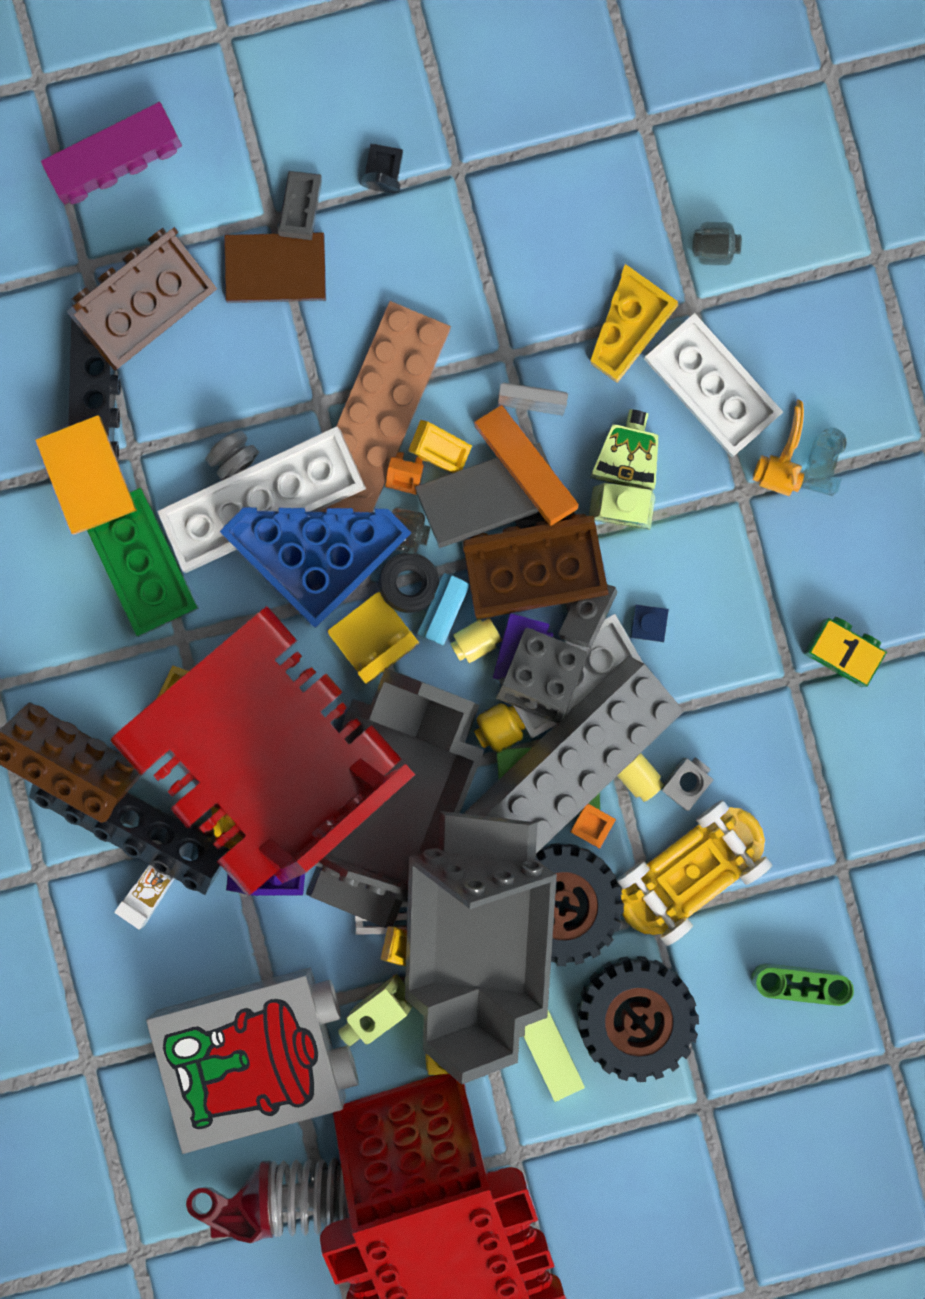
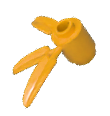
[752,399,805,496]

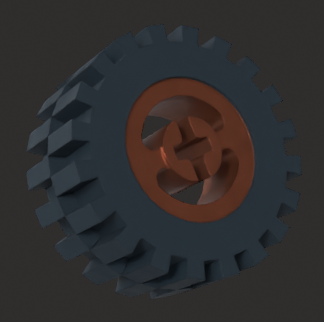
[535,843,624,966]
[577,956,699,1082]

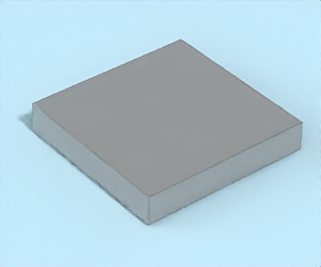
[498,382,568,416]

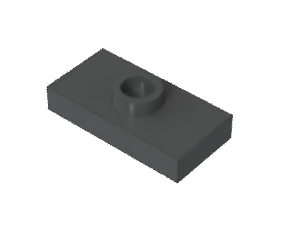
[278,171,322,240]
[558,584,618,649]

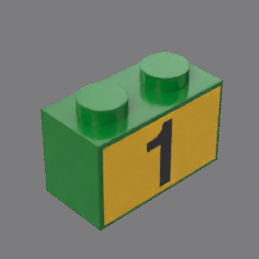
[803,616,887,687]

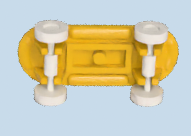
[617,800,772,946]

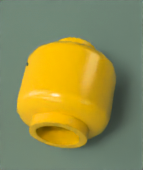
[474,703,526,753]

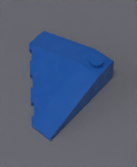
[219,507,411,628]

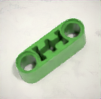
[751,963,854,1006]

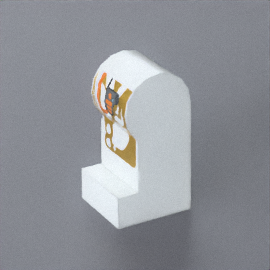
[114,865,175,930]

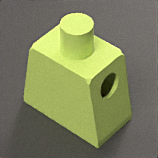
[338,973,413,1046]

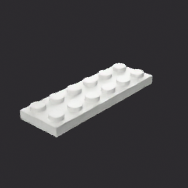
[157,426,366,573]

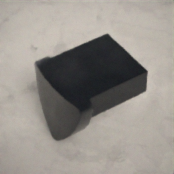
[360,144,403,193]

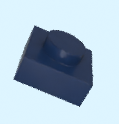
[630,604,669,643]

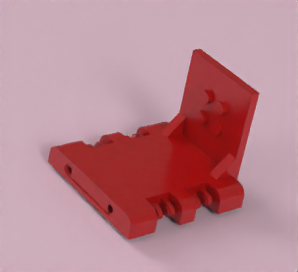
[110,606,415,896]
[320,1074,567,1299]

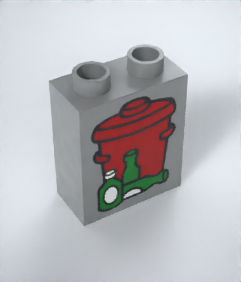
[146,967,359,1154]

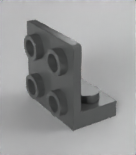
[496,628,588,724]

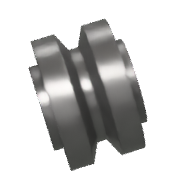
[205,431,259,480]

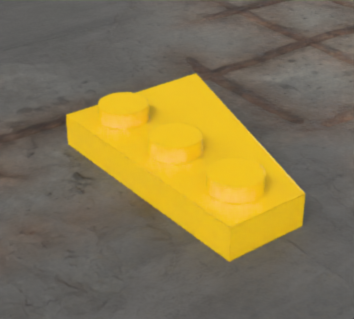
[590,264,678,383]

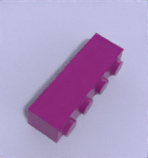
[40,102,182,205]

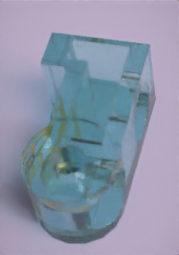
[801,428,847,496]

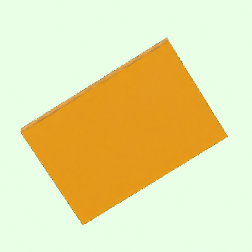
[35,415,137,535]

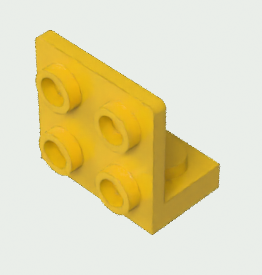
[328,592,420,684]

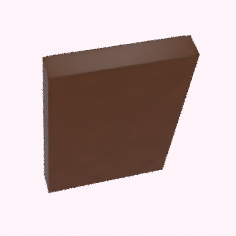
[225,232,326,303]

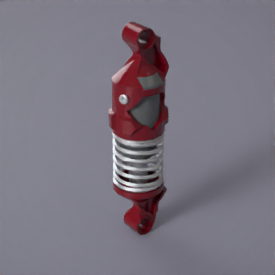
[186,1157,493,1244]

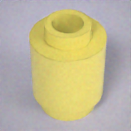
[450,618,502,664]
[617,753,664,802]

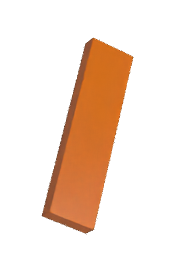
[474,405,578,526]

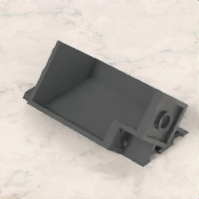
[306,668,484,928]
[405,811,557,1084]

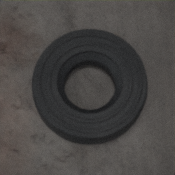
[379,552,439,613]

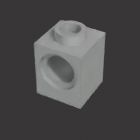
[661,757,713,811]

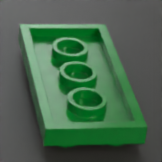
[87,487,199,637]

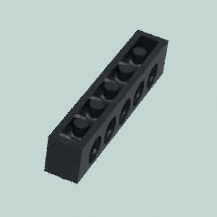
[68,302,121,461]
[29,784,230,895]

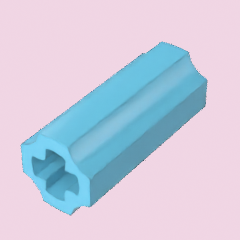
[418,573,470,646]

